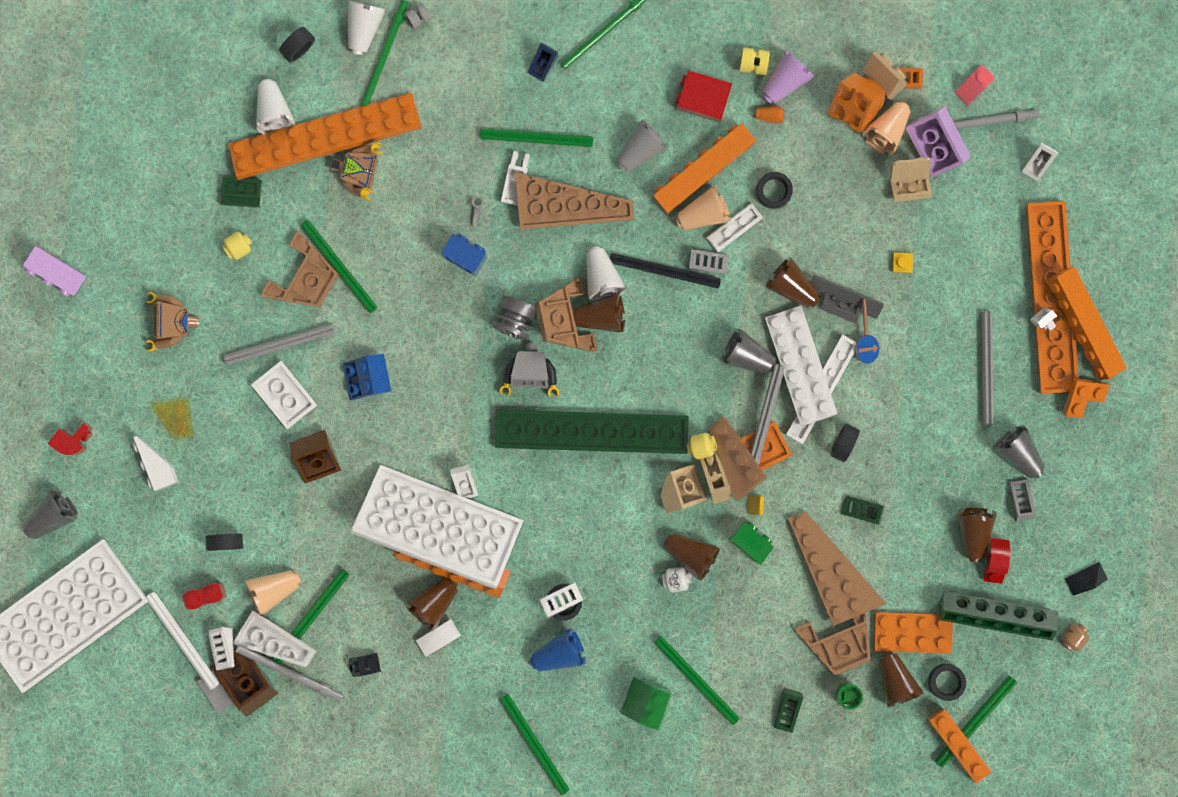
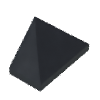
[1065,562,1108,596]

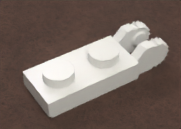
[501,151,530,206]

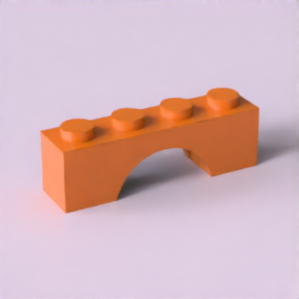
[926,707,992,784]

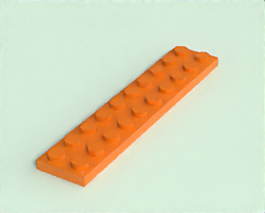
[229,93,422,180]
[1026,201,1079,394]

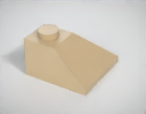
[660,464,707,514]

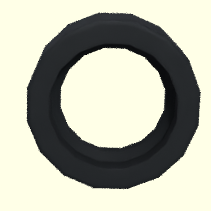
[279,27,315,63]
[756,172,793,209]
[831,423,860,462]
[206,533,243,551]
[547,584,582,621]
[928,663,966,701]

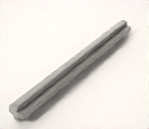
[981,311,994,425]
[224,324,335,365]
[750,364,785,465]

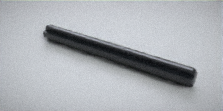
[610,253,721,288]

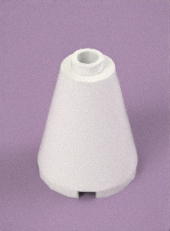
[347,1,385,55]
[256,79,295,134]
[586,246,626,302]

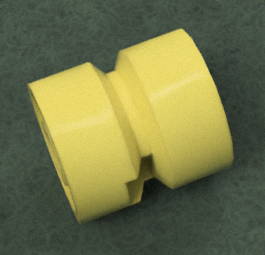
[739,47,770,76]

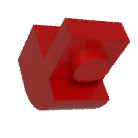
[47,423,93,455]
[983,537,1011,584]

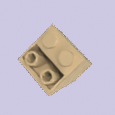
[862,51,907,100]

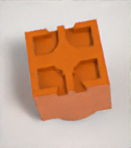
[828,72,886,133]

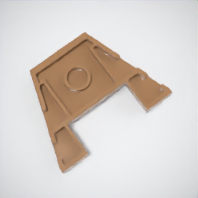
[261,230,339,308]
[535,278,598,352]
[795,613,870,676]

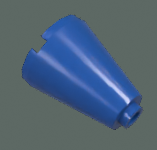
[530,628,586,672]

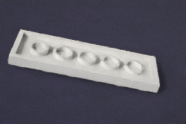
[765,306,838,427]

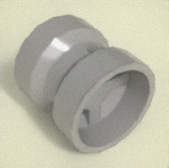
[405,3,431,29]

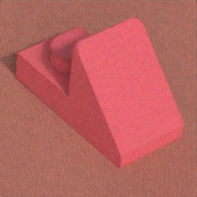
[954,65,995,105]

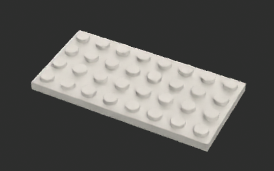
[351,465,523,589]
[0,539,148,693]

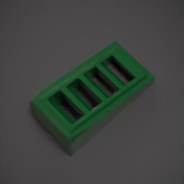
[842,496,885,525]
[774,688,803,733]

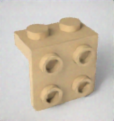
[890,157,932,203]

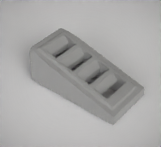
[689,249,729,274]
[1009,478,1036,521]

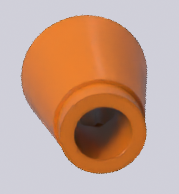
[756,106,784,125]

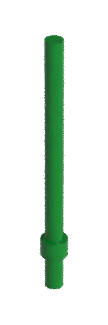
[360,0,409,106]
[561,0,647,69]

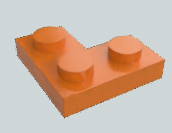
[1062,378,1110,418]

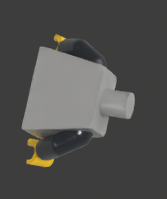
[500,343,559,397]

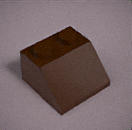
[289,430,341,484]

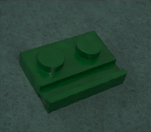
[221,177,262,208]

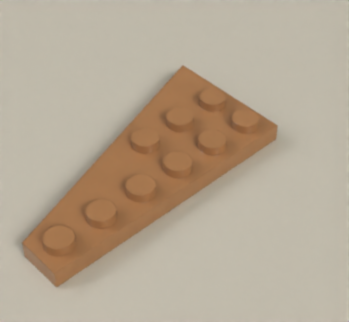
[515,172,634,230]
[788,511,886,626]

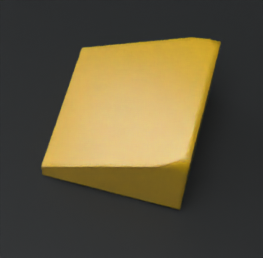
[747,495,764,515]

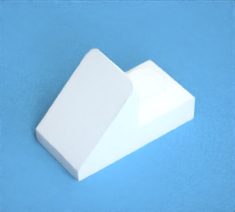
[450,464,478,499]

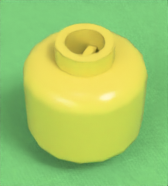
[222,231,252,260]
[687,433,717,460]

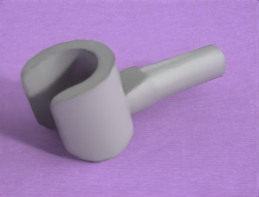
[471,198,483,226]

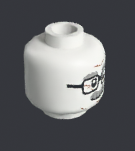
[663,566,692,593]

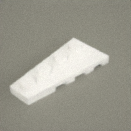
[233,610,316,667]

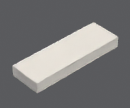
[706,203,763,253]

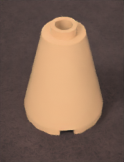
[862,102,911,156]
[676,186,731,231]
[245,570,301,616]

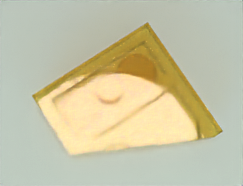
[152,399,194,440]

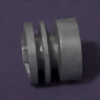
[491,295,537,340]

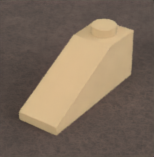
[699,450,732,504]

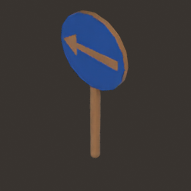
[855,299,880,364]

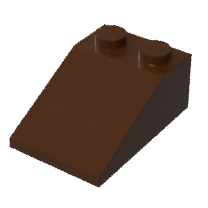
[211,648,278,717]

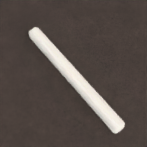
[146,592,219,690]

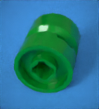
[835,682,863,710]

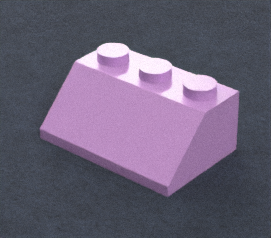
[905,106,971,178]

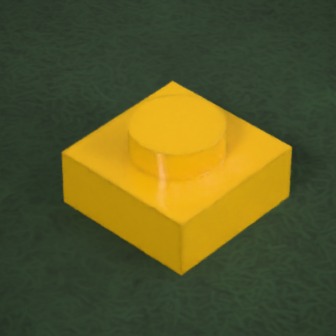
[892,253,913,273]

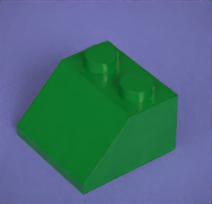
[729,521,774,565]

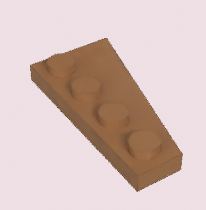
[709,416,767,501]

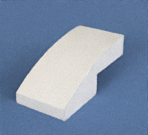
[416,619,461,657]

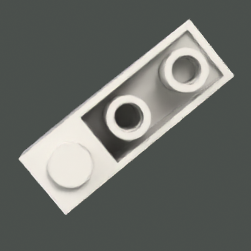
[133,436,179,491]

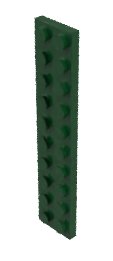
[495,409,689,454]

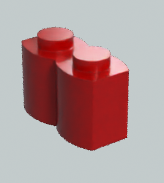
[182,583,227,610]

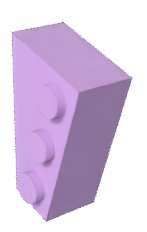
[22,244,86,296]

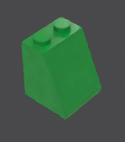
[621,677,671,731]

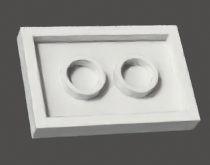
[251,361,318,430]

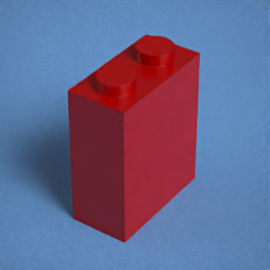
[675,70,732,123]

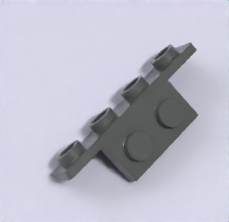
[810,275,884,323]

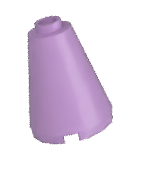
[762,50,814,103]

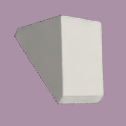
[1022,143,1058,181]

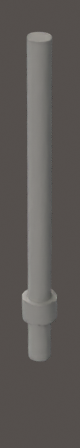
[954,110,1040,129]
[235,645,343,701]

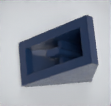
[527,42,558,82]

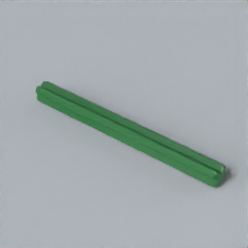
[480,128,593,147]
[301,220,377,313]
[272,569,350,664]
[655,636,740,725]
[935,676,1017,768]
[500,694,569,795]

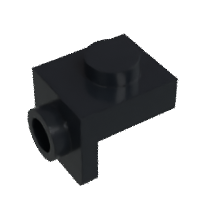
[349,653,381,677]

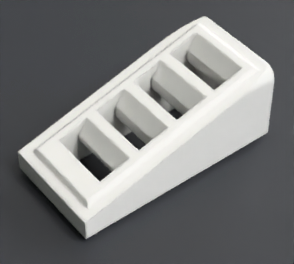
[540,583,583,617]
[209,627,234,670]

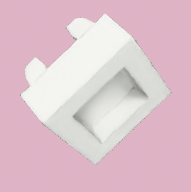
[1030,307,1056,331]

